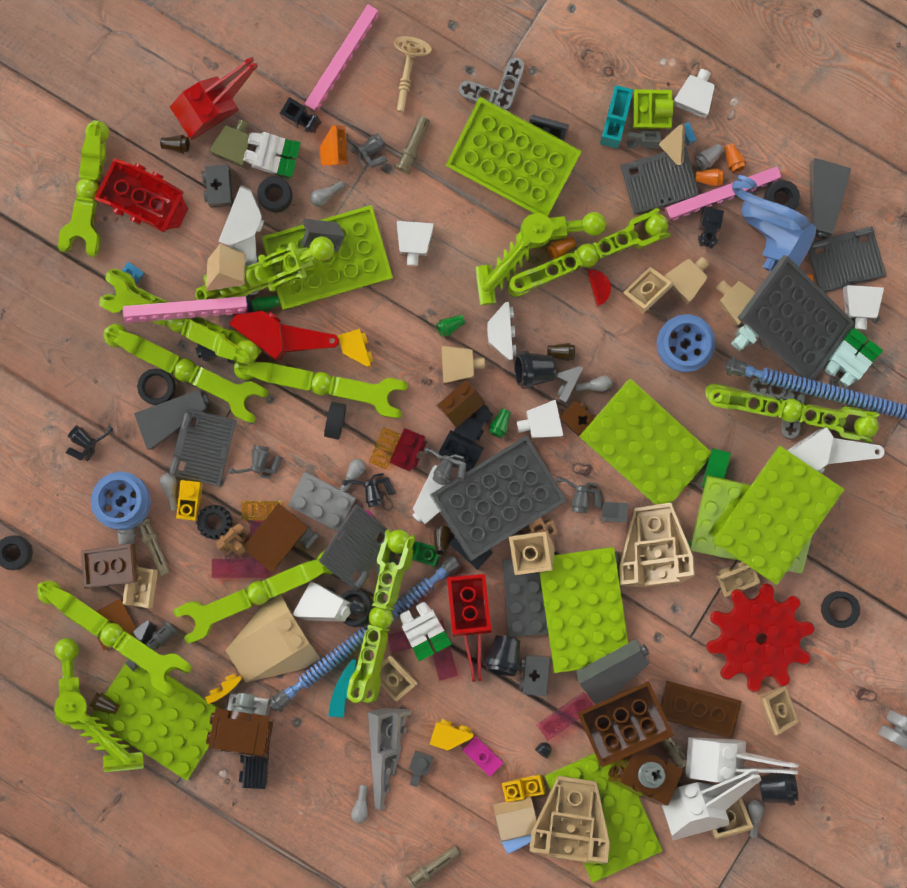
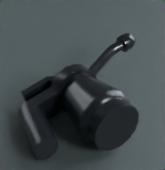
[65,425,113,461]
[342,473,396,508]

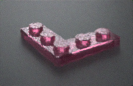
[212,520,270,578]
[388,619,458,681]
[536,692,593,741]

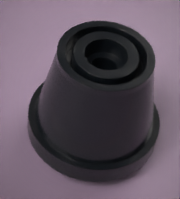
[514,350,556,389]
[483,635,522,676]
[759,767,799,806]

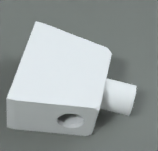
[673,69,715,119]
[397,221,434,266]
[843,285,884,330]
[517,400,563,438]

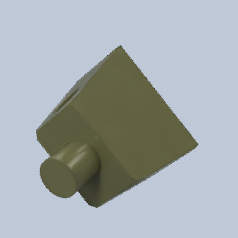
[209,119,251,169]

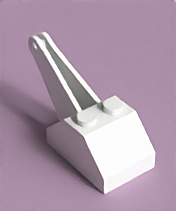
[219,186,264,295]
[787,428,884,473]
[685,737,799,782]
[662,769,761,840]

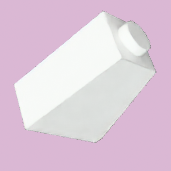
[412,465,450,524]
[293,581,352,622]

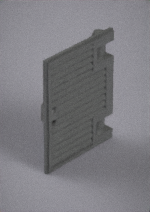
[620,146,700,215]
[808,226,886,292]
[169,408,237,486]
[319,504,387,591]

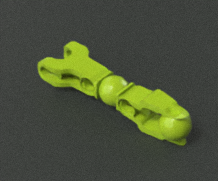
[58,120,109,258]

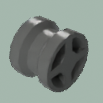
[298,526,320,550]

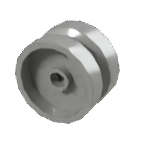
[877,710,907,750]

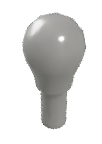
[310,181,345,207]
[576,375,613,392]
[340,459,366,492]
[160,473,178,510]
[351,785,368,823]
[747,800,765,838]

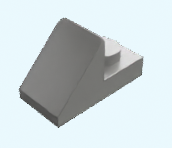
[555,366,583,403]

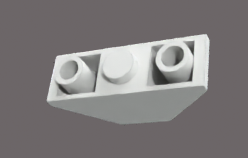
[487,302,516,361]

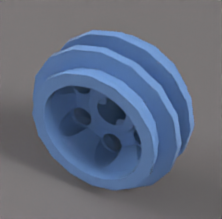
[656,314,716,373]
[91,471,151,531]

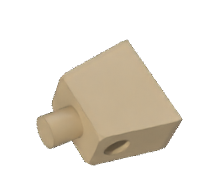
[664,257,709,304]
[716,280,756,326]
[442,346,485,384]

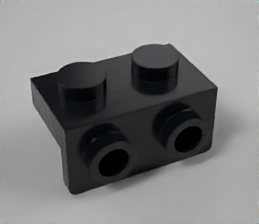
[438,430,484,472]

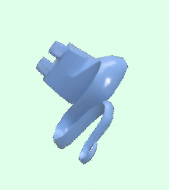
[732,175,816,272]

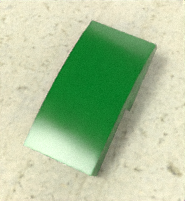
[701,448,731,488]
[397,541,440,567]

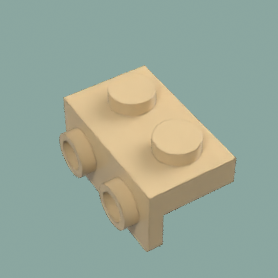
[715,561,760,597]
[123,567,158,608]

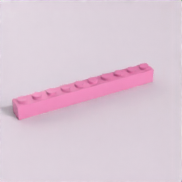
[304,4,379,113]
[665,166,782,221]
[123,296,247,323]

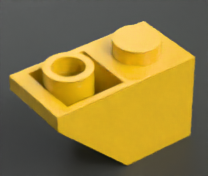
[338,329,374,368]
[176,480,203,521]
[429,719,474,751]

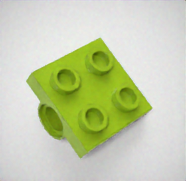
[633,89,673,129]

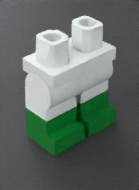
[243,132,301,179]
[400,601,452,662]

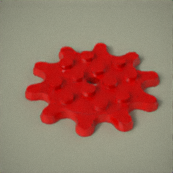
[706,583,815,692]

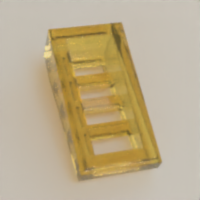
[369,427,401,470]
[241,501,283,520]

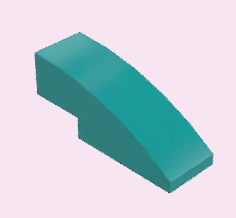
[600,85,633,149]
[328,658,357,718]

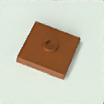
[96,598,137,650]

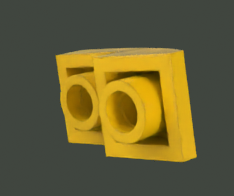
[205,673,243,704]
[502,774,546,802]

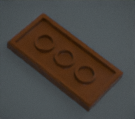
[660,680,742,738]

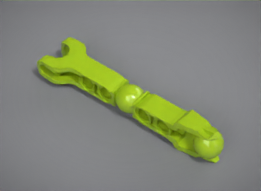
[507,208,671,298]
[99,269,261,364]
[103,324,270,424]
[234,361,408,418]
[705,383,880,443]
[347,529,415,703]
[173,551,334,644]
[37,580,193,698]

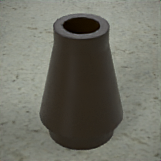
[160,135,190,154]
[547,343,575,361]
[433,525,452,555]
[90,692,120,715]

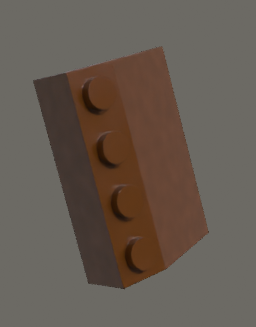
[577,681,674,768]

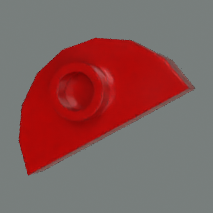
[587,269,611,307]

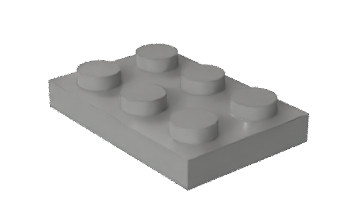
[288,471,356,531]

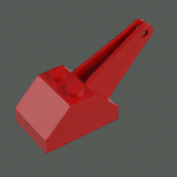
[170,57,258,141]
[229,311,339,362]
[447,574,492,682]

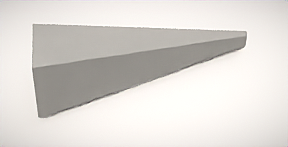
[368,708,411,810]

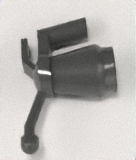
[346,133,388,168]
[228,445,283,479]
[424,447,467,485]
[556,476,602,514]

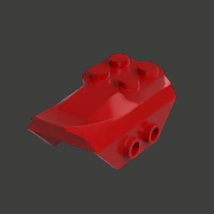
[94,158,189,233]

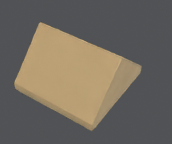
[658,124,686,165]
[206,244,246,291]
[623,267,674,314]
[509,531,555,575]
[380,653,418,702]
[757,686,799,735]
[493,797,537,842]
[710,797,753,840]

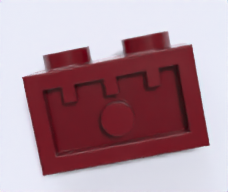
[389,428,427,472]

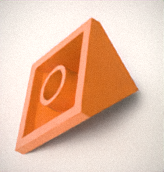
[320,125,348,166]

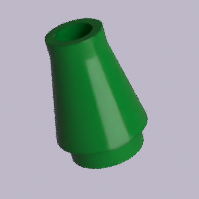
[250,295,280,312]
[436,314,466,337]
[489,408,511,438]

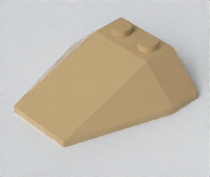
[619,503,695,587]
[226,594,321,683]
[529,776,610,863]

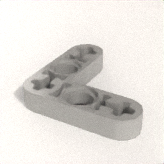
[459,57,524,111]
[749,377,805,439]

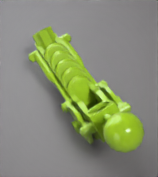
[475,212,606,305]
[195,236,334,300]
[54,638,144,773]

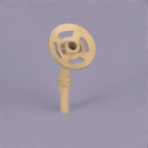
[394,36,432,113]

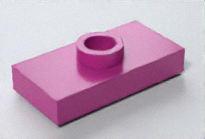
[462,735,503,777]

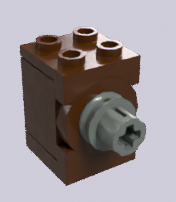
[206,693,274,759]
[608,750,683,806]

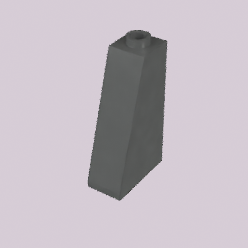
[810,158,851,238]
[134,390,210,450]
[576,639,650,704]

